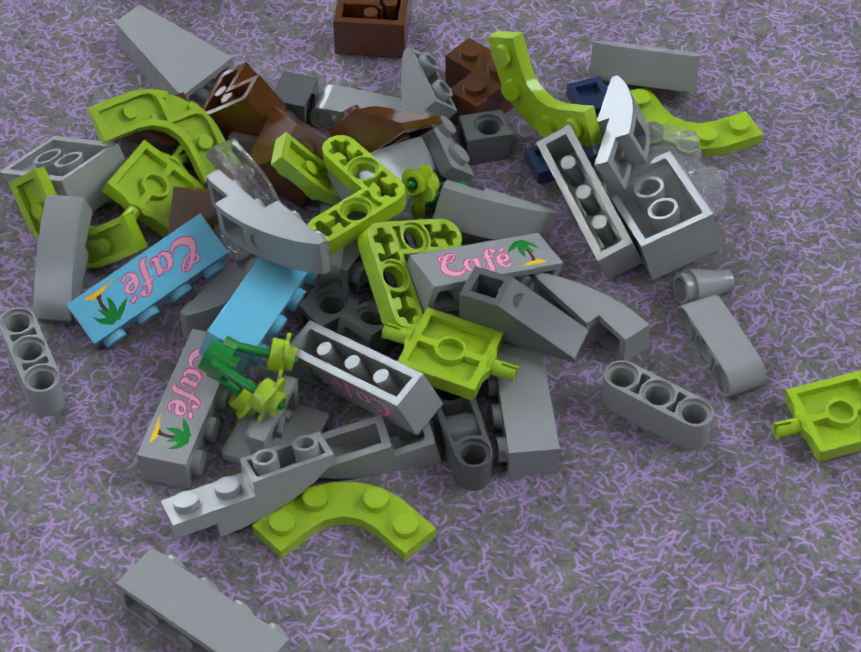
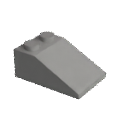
[0,136,126,217]
[601,151,723,280]

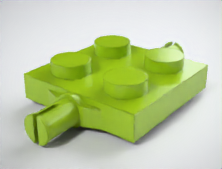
[102,140,205,238]
[381,307,520,401]
[771,370,861,462]

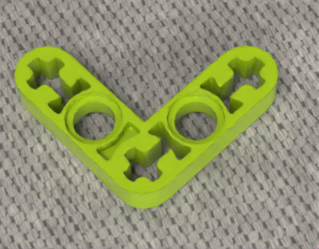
[307,135,406,255]
[357,219,462,329]

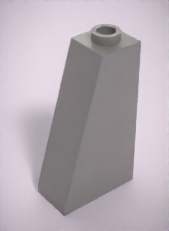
[115,5,234,108]

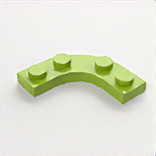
[487,31,602,147]
[630,87,764,157]
[86,89,238,185]
[271,132,341,205]
[8,166,148,268]
[252,482,436,561]

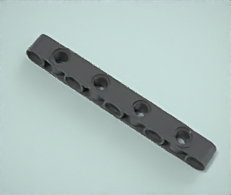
[380,234,493,491]

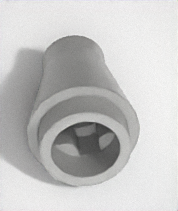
[673,268,735,305]

